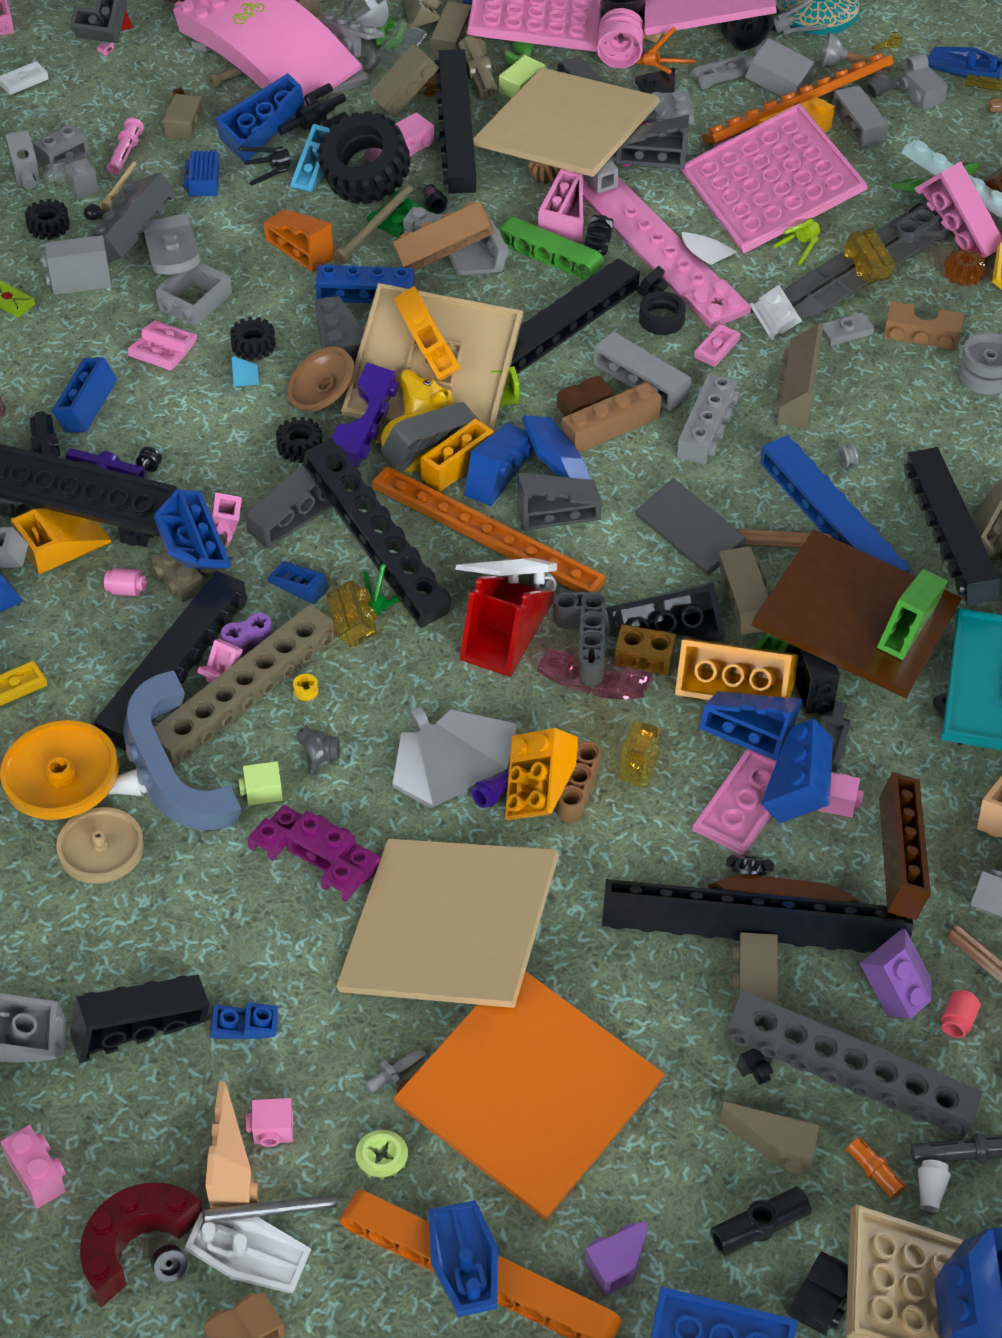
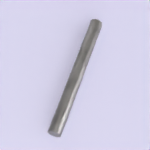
[202,1194,336,1223]

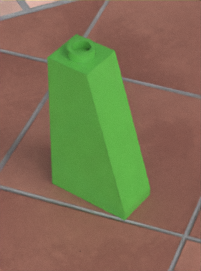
[877,569,948,660]

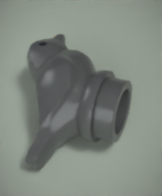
[864,68,900,98]
[297,725,340,776]

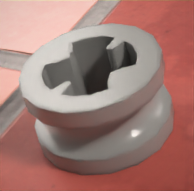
[837,443,859,468]

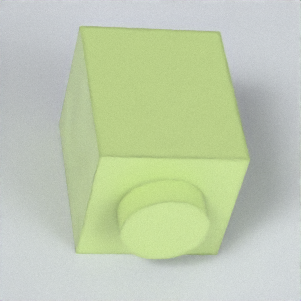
[239,761,283,806]

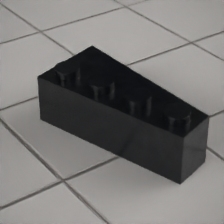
[70,974,210,1063]

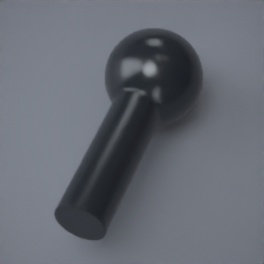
[84,204,107,220]

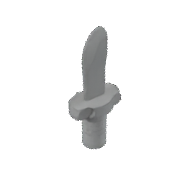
[364,1051,427,1093]

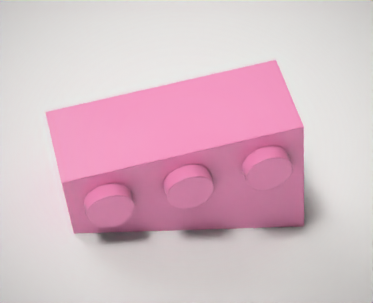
[538,169,584,243]

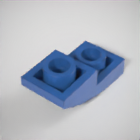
[210,1002,278,1039]

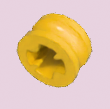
[293,674,319,701]

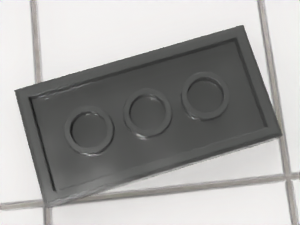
[635,477,747,576]

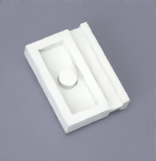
[749,285,802,340]

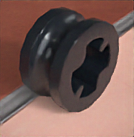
[136,447,162,472]

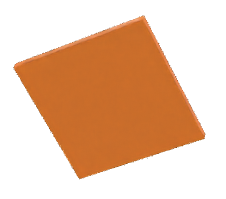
[394,971,665,1221]

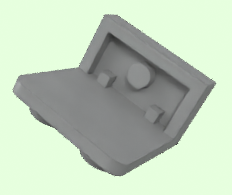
[448,219,509,275]

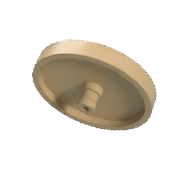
[56,807,144,884]

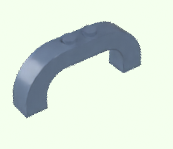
[123,671,241,830]

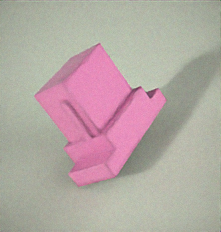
[97,42,114,56]

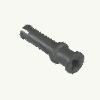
[911,1133,1002,1165]

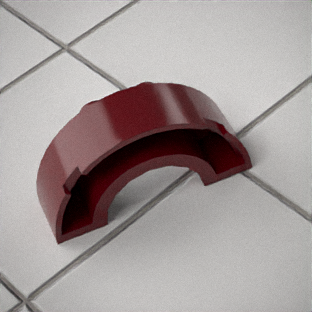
[80,1182,202,1307]

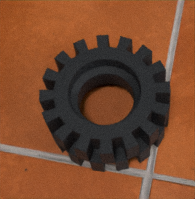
[25,199,70,240]
[230,317,276,361]
[276,417,323,463]

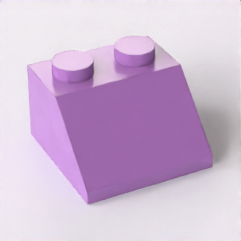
[860,929,932,1019]

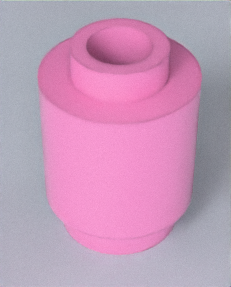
[104,568,146,597]

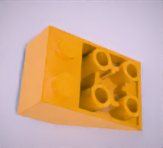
[11,509,112,574]
[505,728,578,820]

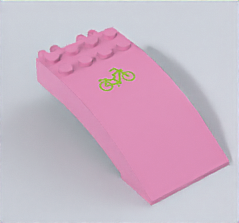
[173,0,362,107]

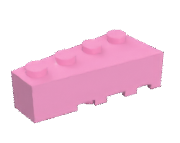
[914,161,1002,264]

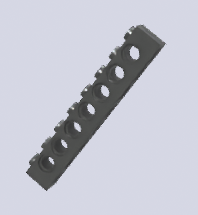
[723,990,983,1137]

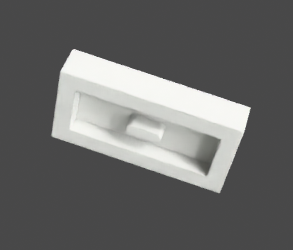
[0,61,49,95]

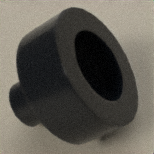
[151,1245,187,1282]

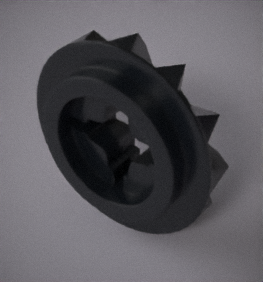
[726,854,774,876]

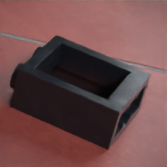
[790,645,840,714]

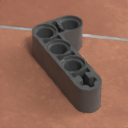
[381,402,480,472]
[554,592,606,686]

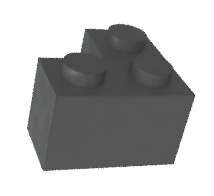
[70,0,127,44]

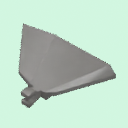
[392,707,517,808]

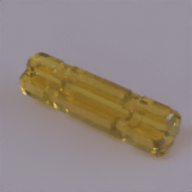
[965,74,1002,92]

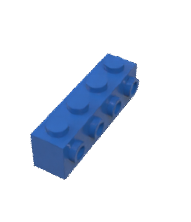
[315,265,415,304]

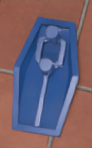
[928,47,1002,81]
[522,415,591,480]
[428,1200,498,1317]

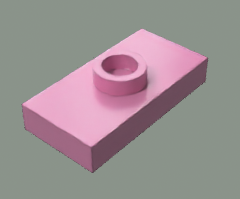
[694,324,741,367]

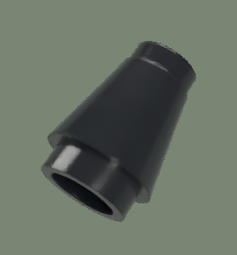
[423,184,448,214]

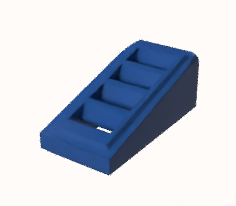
[267,561,329,604]

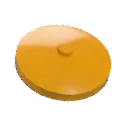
[0,720,119,820]

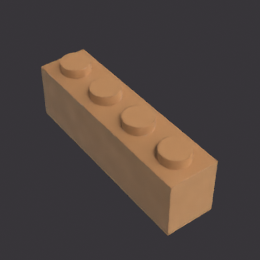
[393,201,495,271]
[561,382,661,453]

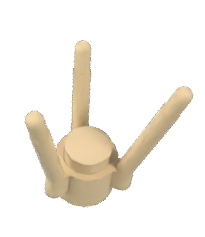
[99,161,136,211]

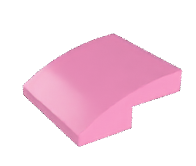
[128,320,197,371]

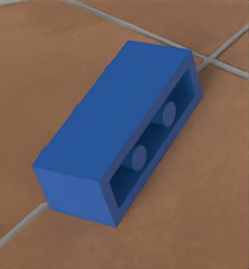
[52,357,117,433]

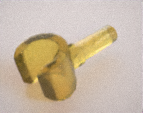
[872,32,903,51]

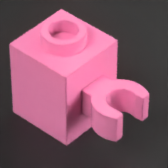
[210,493,242,546]

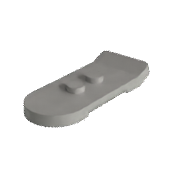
[143,214,200,274]

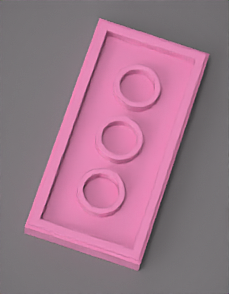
[692,749,777,855]

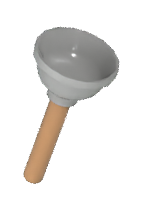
[819,32,892,71]

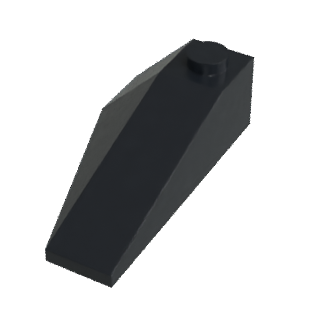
[606,582,725,641]

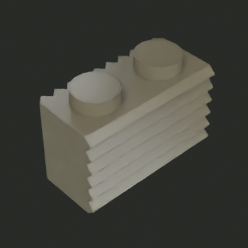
[161,94,203,140]

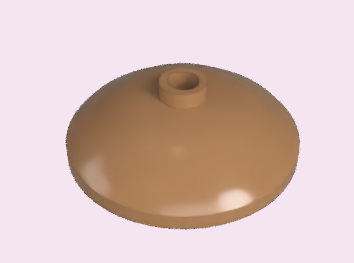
[288,347,354,412]

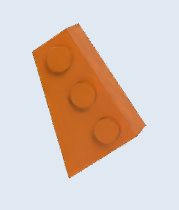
[264,209,334,273]

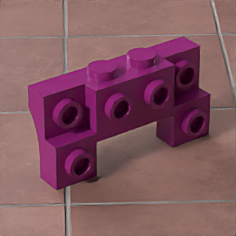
[247,804,380,902]

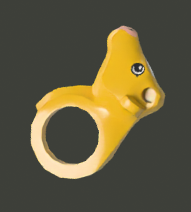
[375,369,454,472]

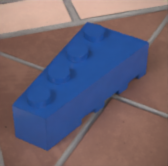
[215,73,305,162]

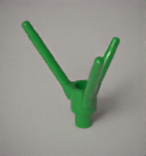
[363,563,400,623]

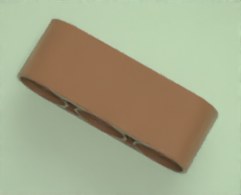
[557,741,600,823]

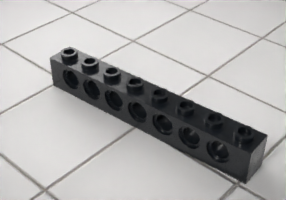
[303,438,451,628]

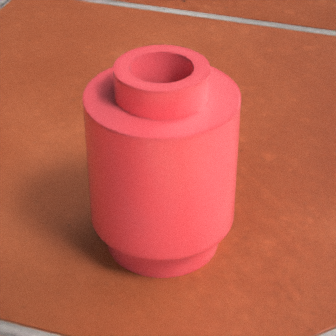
[941,990,981,1038]

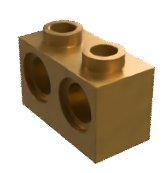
[614,624,676,676]

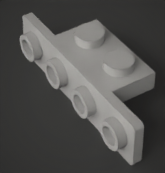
[317,13,384,57]

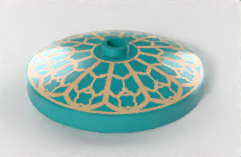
[776,0,860,35]

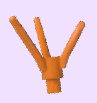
[636,27,696,74]

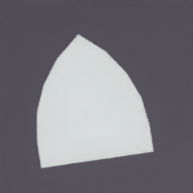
[682,232,737,265]

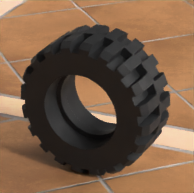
[318,111,411,204]

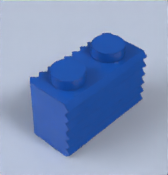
[184,150,220,196]

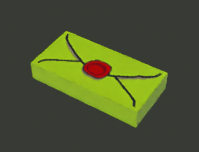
[0,280,35,318]

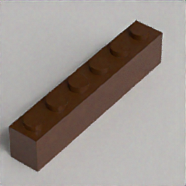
[879,772,931,920]

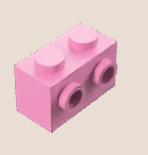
[0,1125,66,1209]

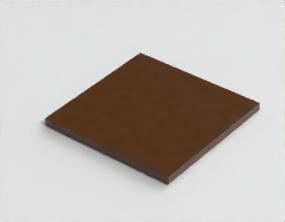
[751,529,962,699]

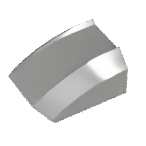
[0,993,66,1062]

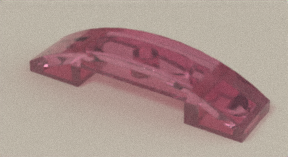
[538,648,653,699]

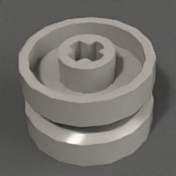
[958,332,1002,395]

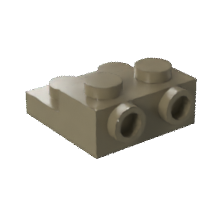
[150,550,227,603]

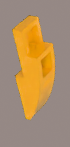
[393,286,462,381]

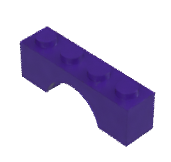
[332,363,399,467]

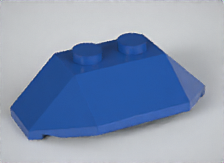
[153,489,231,569]
[934,1229,1002,1338]

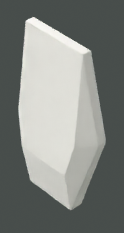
[456,558,557,584]
[185,1212,311,1294]

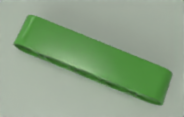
[497,216,605,280]

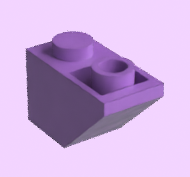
[584,1220,648,1296]

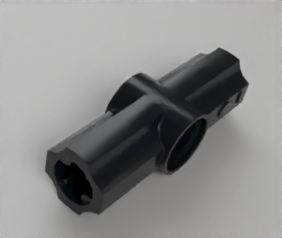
[30,411,60,458]
[710,1186,812,1256]

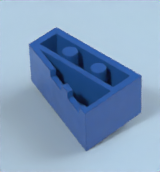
[464,423,534,506]

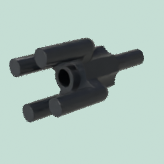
[277,83,348,135]

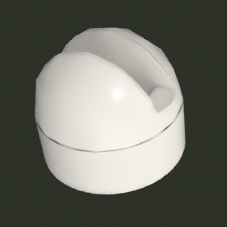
[534,572,557,591]

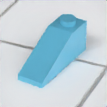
[290,124,330,193]

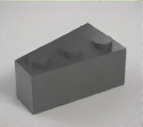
[315,296,364,365]
[517,472,602,531]

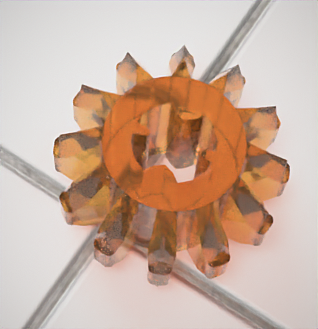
[944,248,986,287]

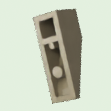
[720,1101,820,1174]

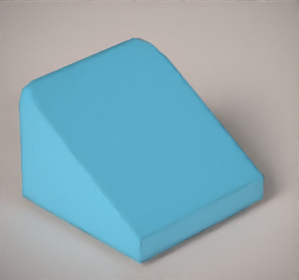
[232,357,259,387]

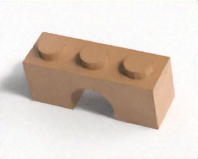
[884,301,964,350]

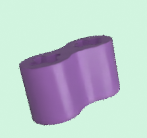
[221,613,272,657]

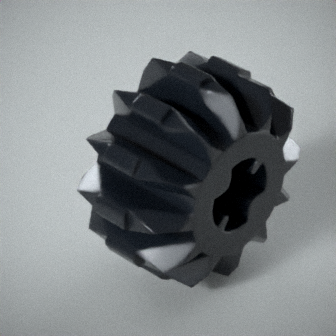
[584,214,614,256]

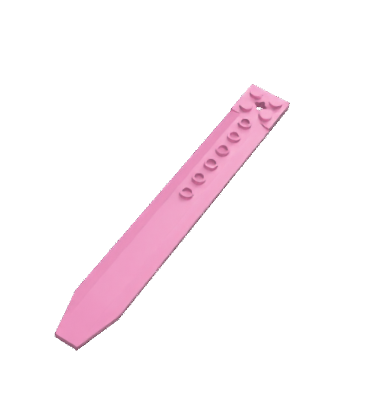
[568,170,751,329]

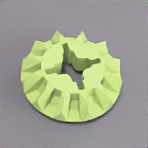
[356,1130,408,1181]

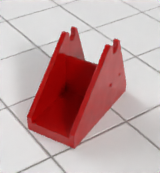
[460,575,554,677]

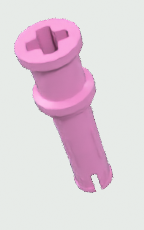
[106,117,144,175]

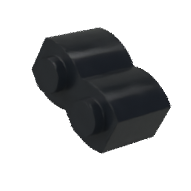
[789,1251,848,1336]

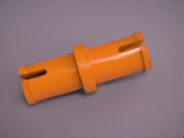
[846,1136,907,1200]

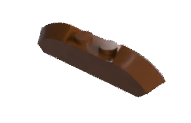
[707,875,860,903]

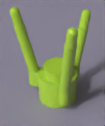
[773,218,820,266]

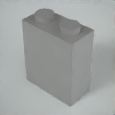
[745,38,815,96]
[41,235,111,295]

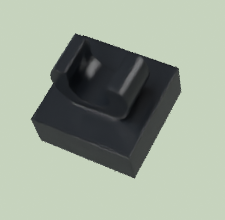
[637,266,669,297]
[737,1048,773,1085]

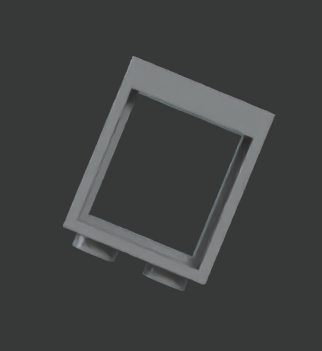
[156,262,232,327]

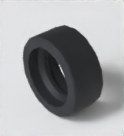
[639,291,686,335]

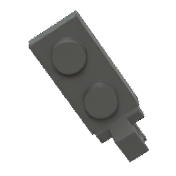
[820,701,851,773]

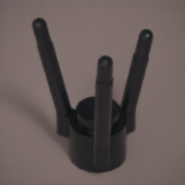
[238,146,291,186]

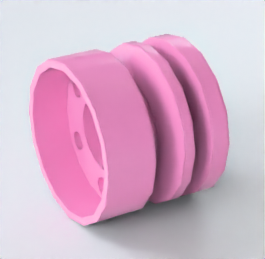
[597,8,644,68]

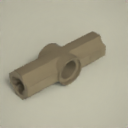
[459,36,498,100]

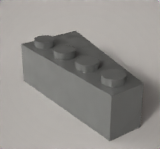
[92,172,176,263]
[245,465,348,548]

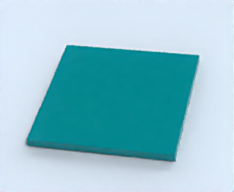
[941,608,1002,750]

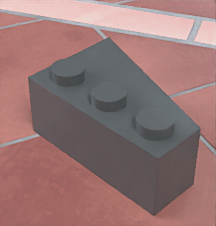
[616,115,689,169]

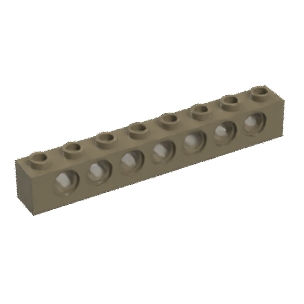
[154,604,335,768]

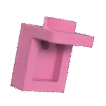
[197,639,243,682]

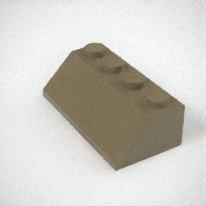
[774,324,824,429]

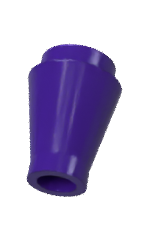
[471,771,509,808]

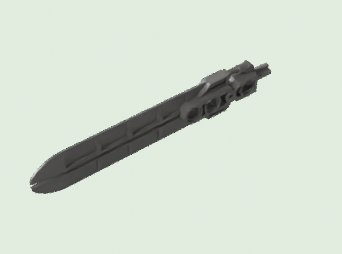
[783,199,953,318]

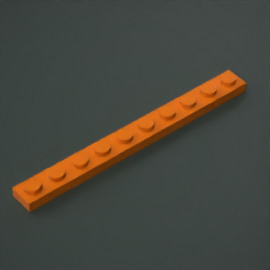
[702,53,894,144]
[372,466,606,592]

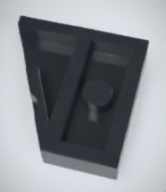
[635,67,675,94]

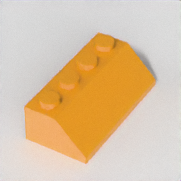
[675,639,799,700]

